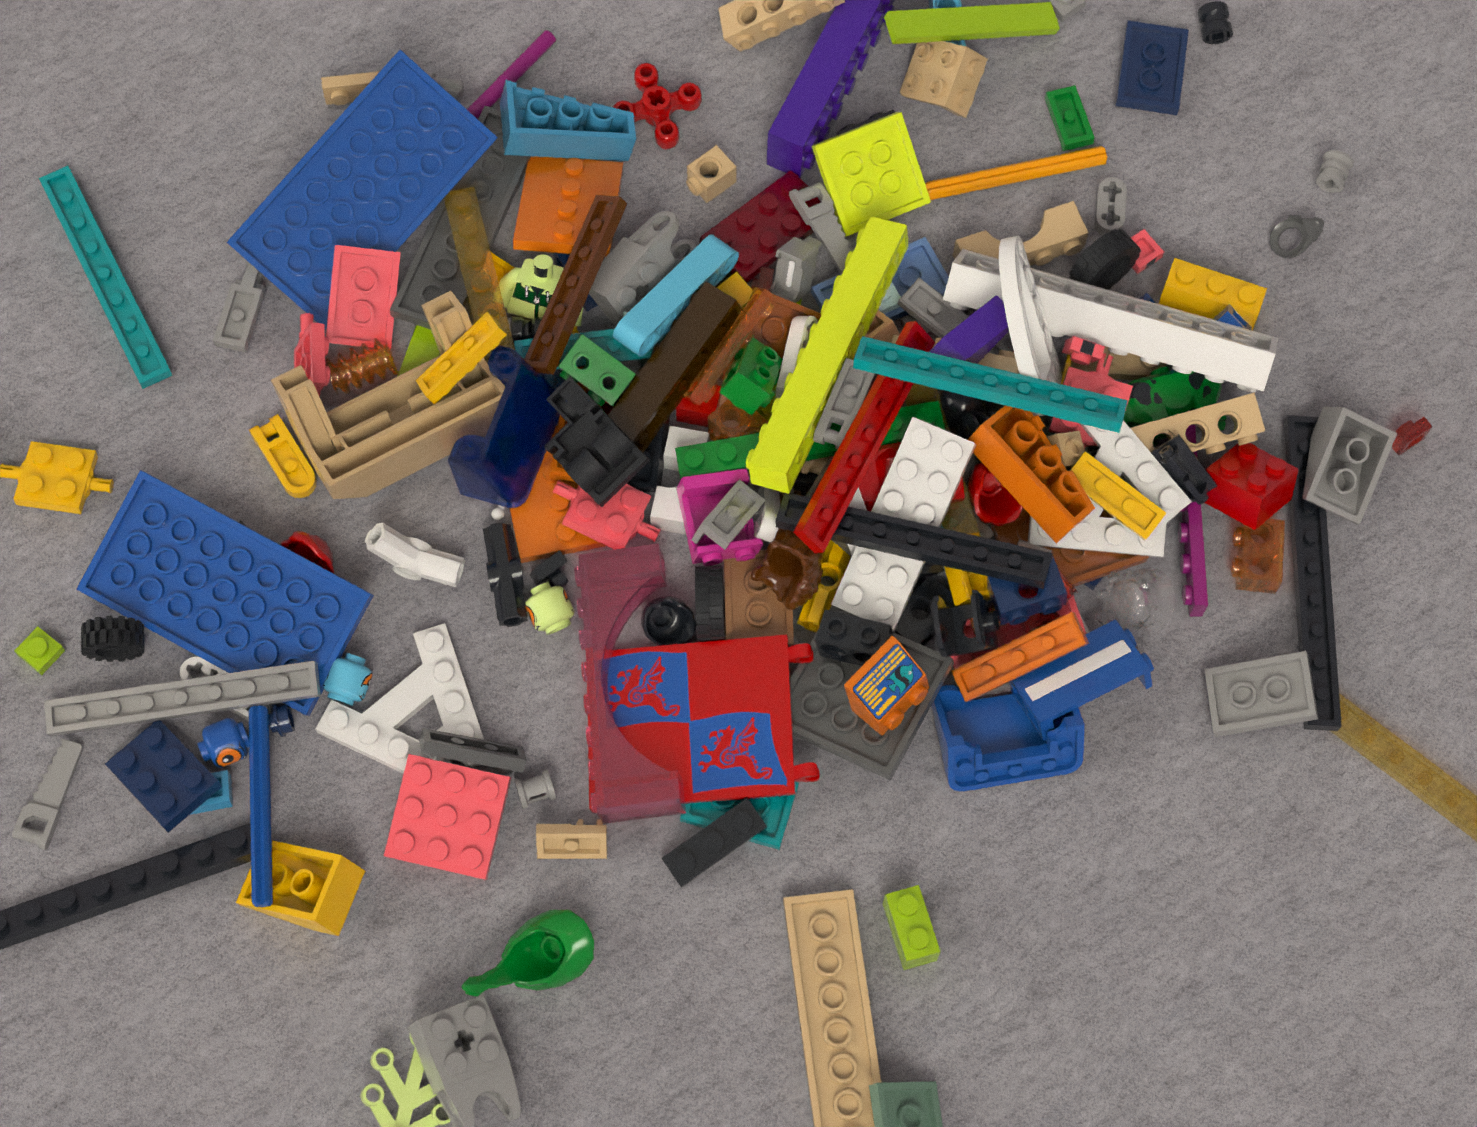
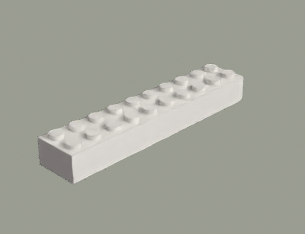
[943,249,1278,392]

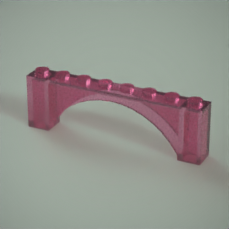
[574,544,686,824]

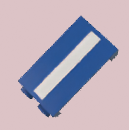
[1009,619,1154,741]

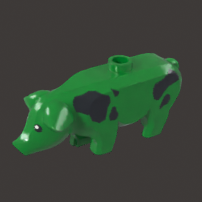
[1123,367,1227,447]

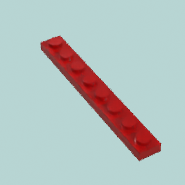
[793,321,935,553]

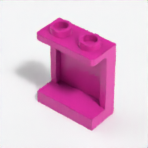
[676,468,763,566]

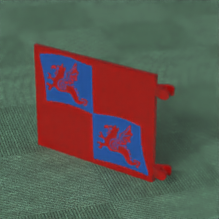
[586,634,820,811]

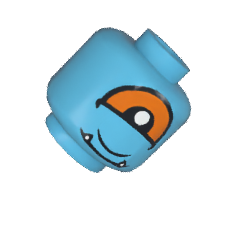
[323,653,373,706]

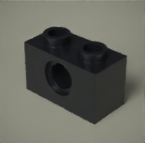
[894,575,958,646]

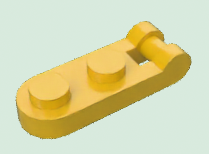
[249,414,317,498]

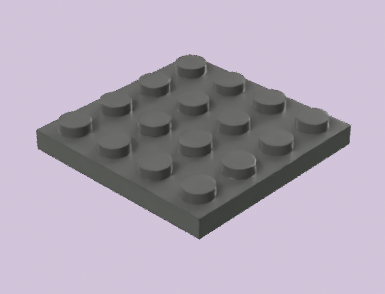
[790,605,954,781]

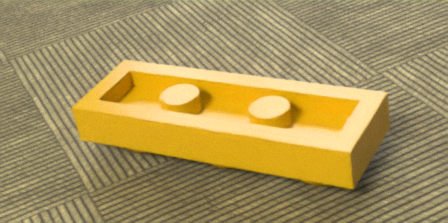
[415,311,507,404]
[1070,451,1166,541]

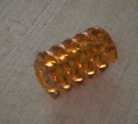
[325,338,399,396]

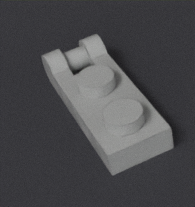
[813,358,878,449]

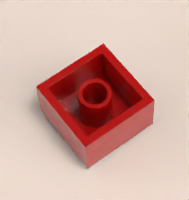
[1204,443,1299,530]

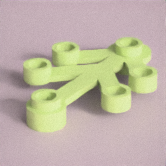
[361,1034,450,1127]

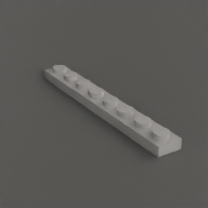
[44,661,321,736]

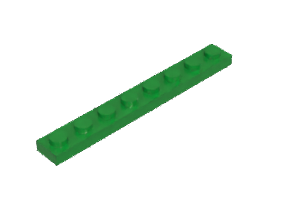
[675,401,945,480]

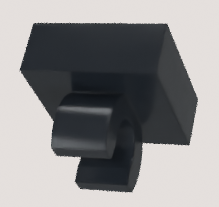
[529,550,569,587]

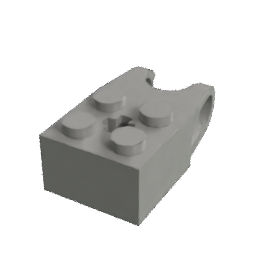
[589,211,697,326]
[408,994,521,1127]

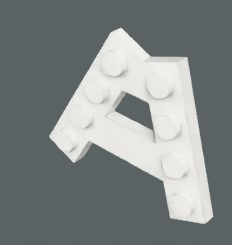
[1028,420,1192,557]
[315,623,484,774]

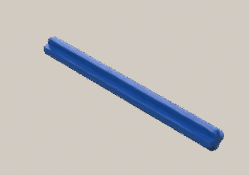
[248,705,273,907]

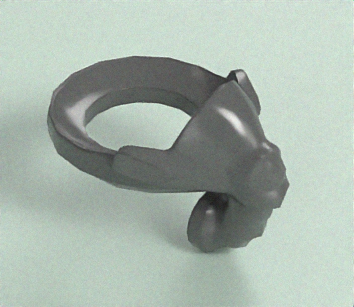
[1269,214,1324,258]

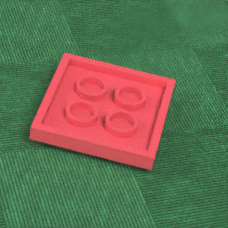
[384,754,511,880]

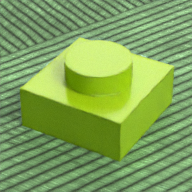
[14,626,65,675]

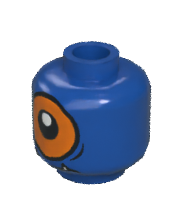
[197,717,249,768]

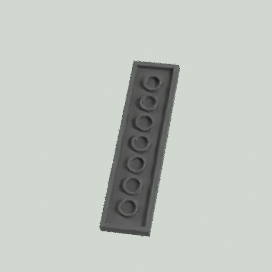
[390,106,531,329]

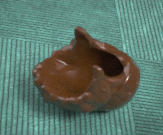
[750,528,826,610]

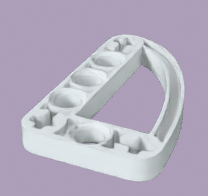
[999,235,1062,416]

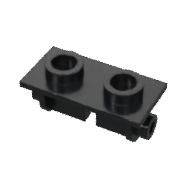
[1151,434,1217,505]

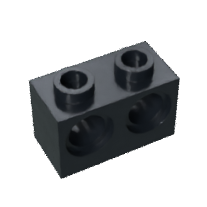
[815,610,894,666]

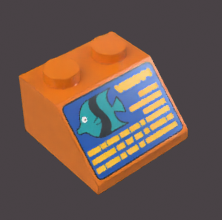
[844,636,929,736]

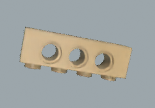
[719,0,845,51]
[1130,392,1265,455]

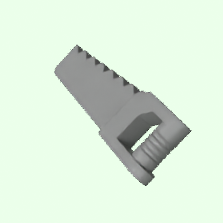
[789,182,853,275]
[12,739,83,850]

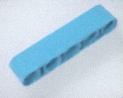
[613,234,739,357]

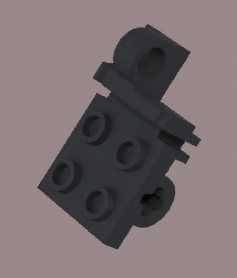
[544,376,650,507]

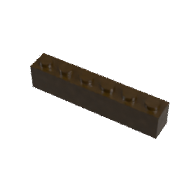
[608,282,745,452]

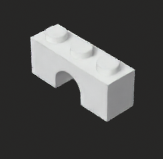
[650,426,709,535]

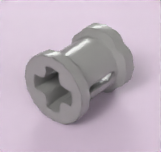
[514,770,556,809]

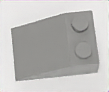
[1303,406,1397,525]

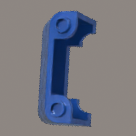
[931,685,1085,791]

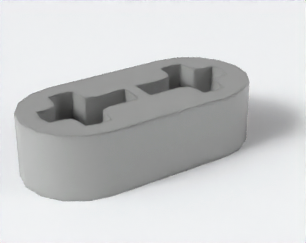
[1094,177,1127,236]

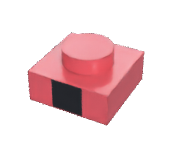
[1131,229,1164,274]
[1062,336,1105,365]

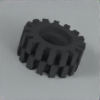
[81,616,144,662]

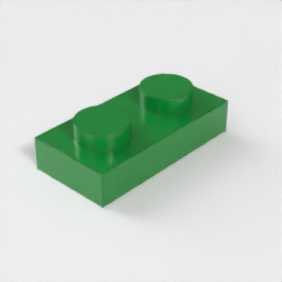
[1044,85,1095,151]

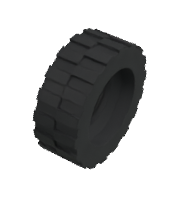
[1069,228,1141,290]
[695,565,725,641]

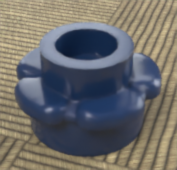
[269,704,295,737]

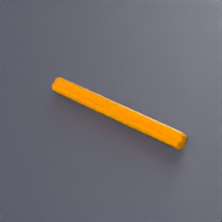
[925,146,1107,200]

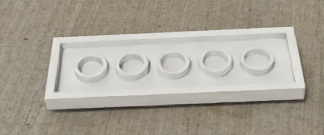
[831,417,976,632]

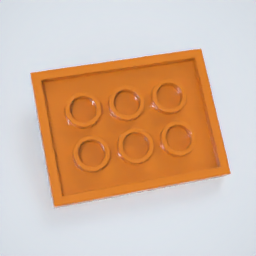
[513,156,623,257]
[495,426,606,563]

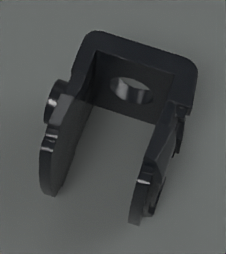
[931,590,999,657]

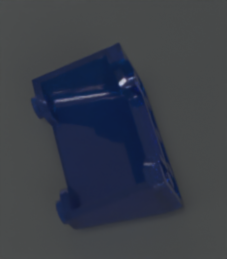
[448,345,560,508]

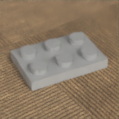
[1204,651,1318,737]

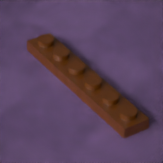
[522,195,628,375]

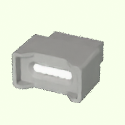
[769,236,822,303]

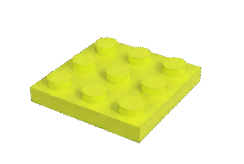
[812,112,931,237]

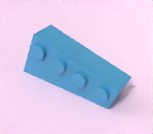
[500,80,636,161]

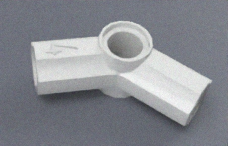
[365,523,465,587]

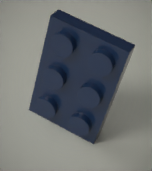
[1115,20,1189,115]
[105,720,222,833]

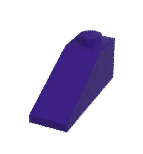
[929,295,1009,364]

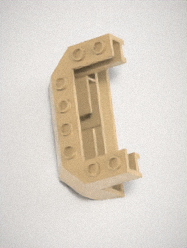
[271,291,512,499]

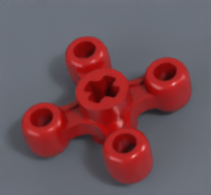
[613,63,702,149]

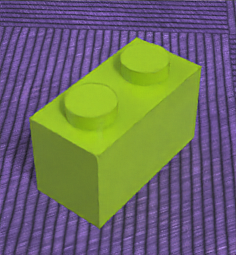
[882,885,941,971]

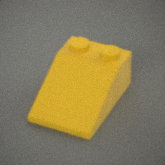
[236,840,365,936]

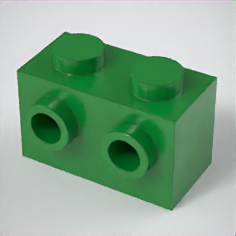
[558,334,635,407]
[719,336,783,415]

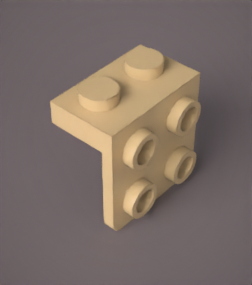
[900,41,988,118]

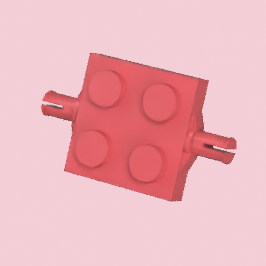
[294,313,330,397]
[1048,353,1133,451]
[553,480,661,553]

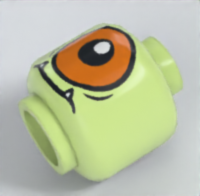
[525,582,575,635]

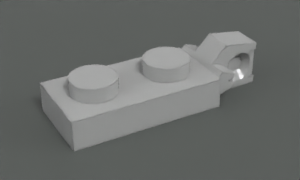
[213,263,265,352]

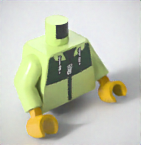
[488,254,584,334]

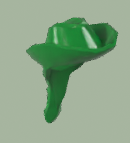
[462,909,594,997]

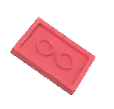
[326,245,401,350]

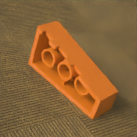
[968,405,1095,544]

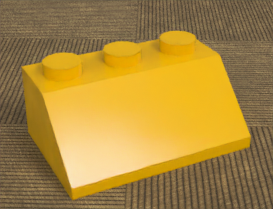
[1158,258,1267,331]

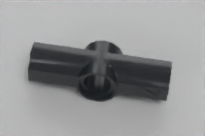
[483,522,528,627]

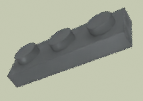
[419,728,527,774]

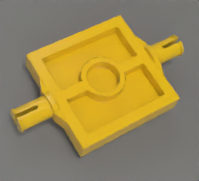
[0,441,114,514]

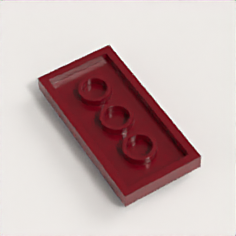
[699,170,834,283]

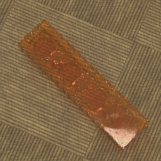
[683,288,775,405]

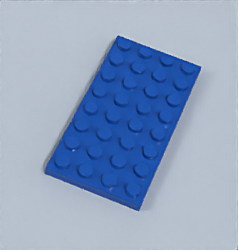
[227,50,498,330]
[76,470,374,716]

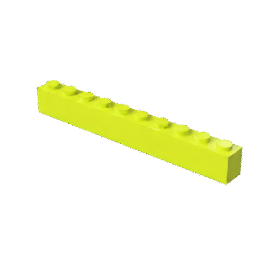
[746,216,909,494]

